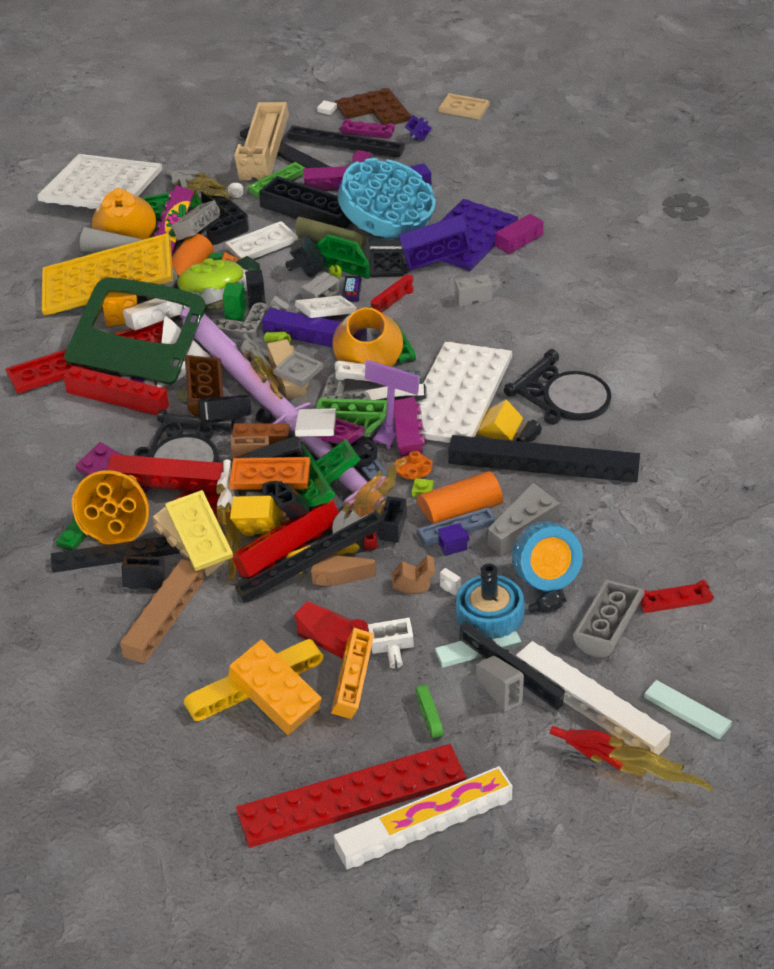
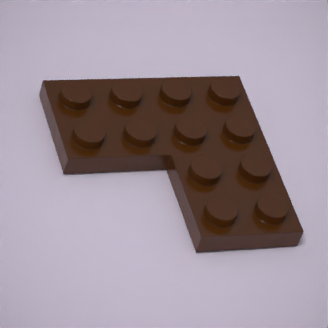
[335,88,411,125]

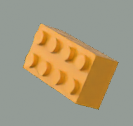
[228,639,322,736]

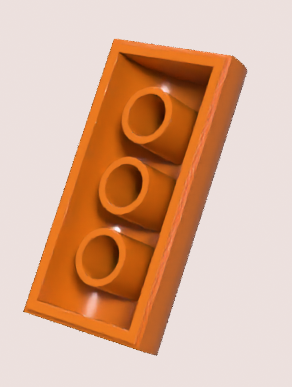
[172,234,214,278]
[417,471,503,524]

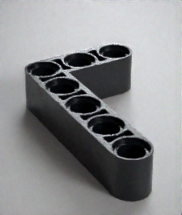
[200,184,249,245]

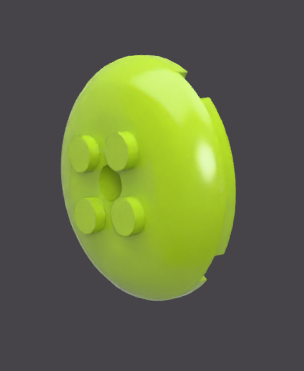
[177,258,244,292]

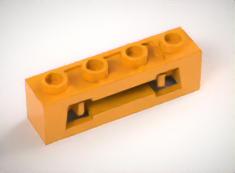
[331,628,374,719]

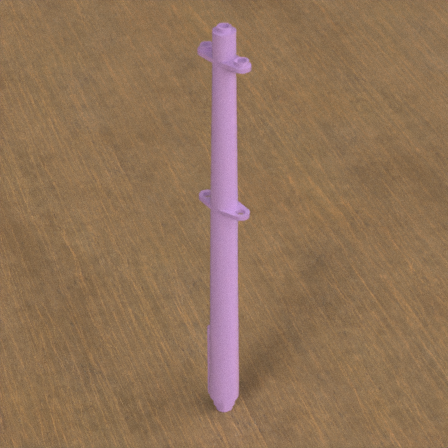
[180,308,390,515]

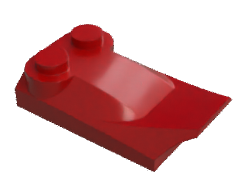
[294,601,369,659]

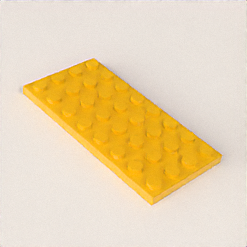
[42,233,173,316]

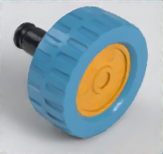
[512,521,583,592]

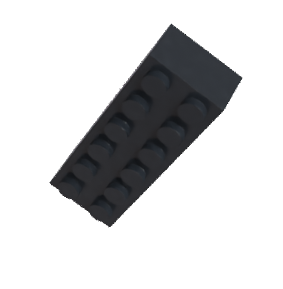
[259,176,352,229]

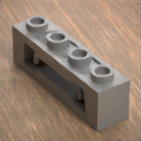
[171,200,221,240]

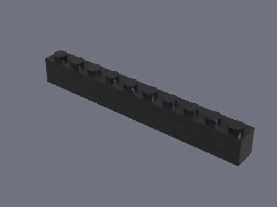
[449,435,640,483]

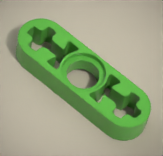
[415,684,443,739]

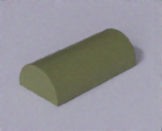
[296,217,367,250]

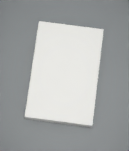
[295,295,357,318]
[295,408,336,437]

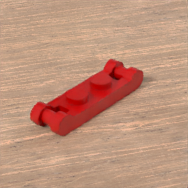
[371,275,414,313]
[641,580,714,613]

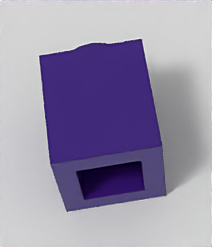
[438,523,470,556]

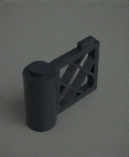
[369,238,407,277]

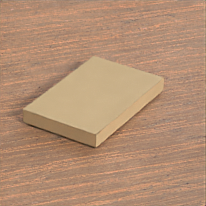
[439,93,490,120]

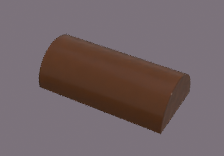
[185,355,224,416]

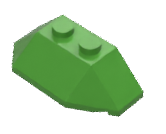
[316,398,387,437]

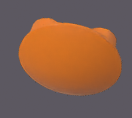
[395,451,433,479]

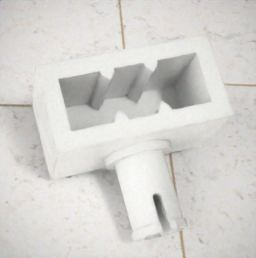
[368,618,414,668]

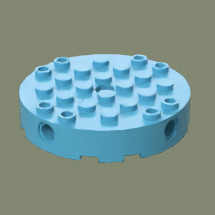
[338,158,436,238]

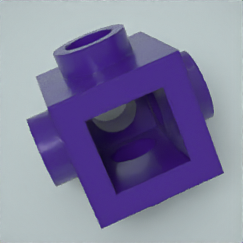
[405,115,432,141]

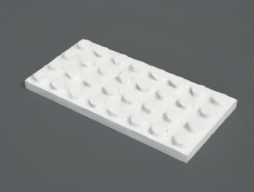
[416,342,512,443]

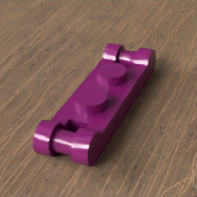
[340,119,395,139]

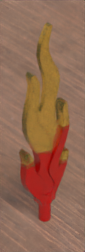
[549,726,713,791]

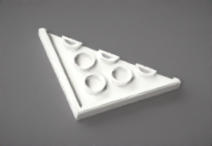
[157,316,210,388]

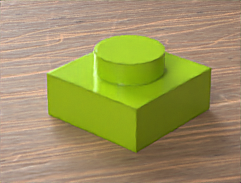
[412,478,434,497]

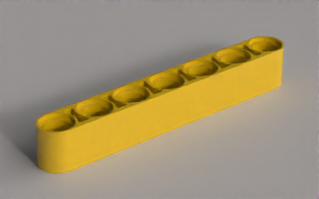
[183,639,324,721]

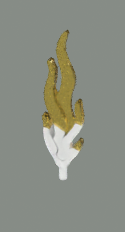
[216,460,241,581]

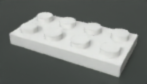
[225,221,298,263]

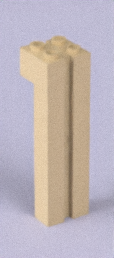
[234,102,289,180]

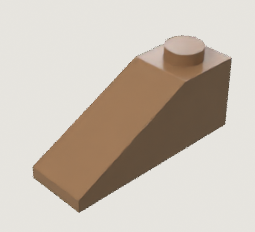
[311,555,376,586]

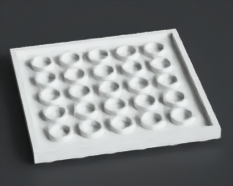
[37,154,163,209]

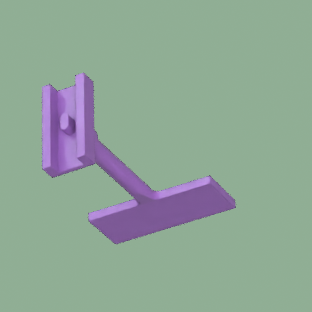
[365,360,420,450]

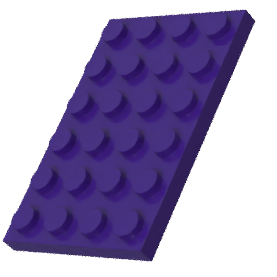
[440,199,518,271]

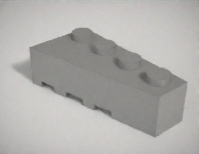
[488,483,560,556]

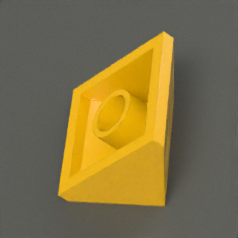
[476,399,523,441]

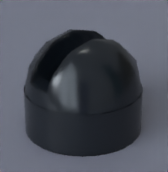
[256,408,272,424]

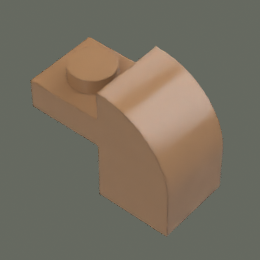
[391,555,435,594]

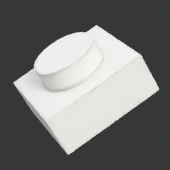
[440,568,461,596]

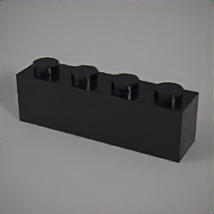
[229,436,305,469]

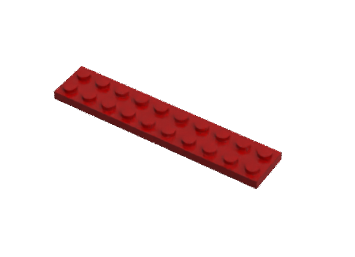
[5,318,172,394]
[236,744,466,848]

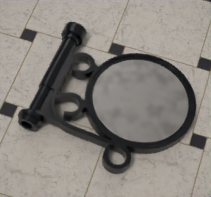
[504,349,611,424]
[134,409,235,463]

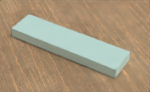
[435,631,521,668]
[644,680,732,740]

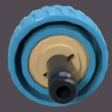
[455,563,525,639]

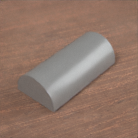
[80,227,143,255]
[573,580,644,658]

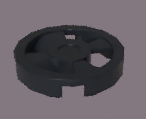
[351,438,377,468]

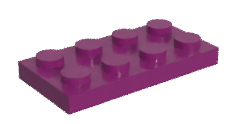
[75,442,151,493]

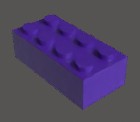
[399,215,472,271]

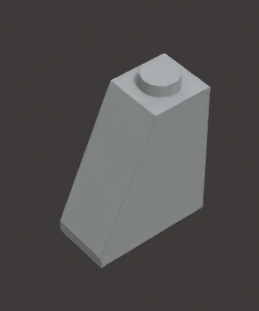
[476,656,524,712]

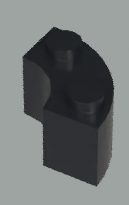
[262,481,309,519]

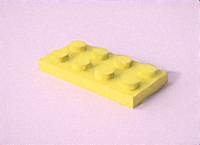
[165,490,233,571]

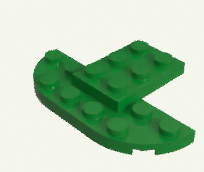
[294,439,361,507]

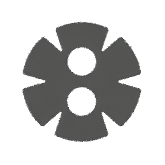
[662,193,710,220]

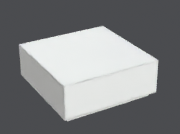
[317,100,337,115]

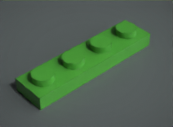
[248,162,305,198]

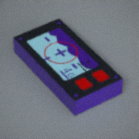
[342,276,362,301]

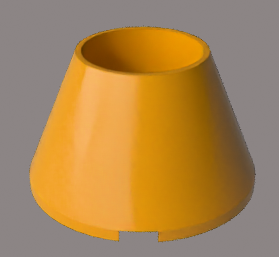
[333,308,403,367]

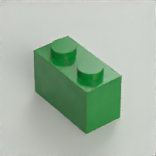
[223,283,246,322]

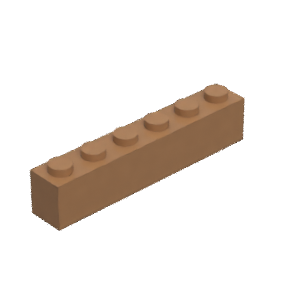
[120,559,205,664]

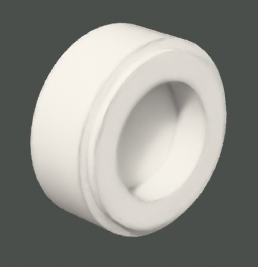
[228,183,244,198]

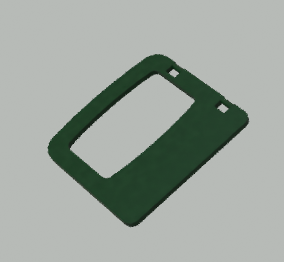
[64,277,206,385]

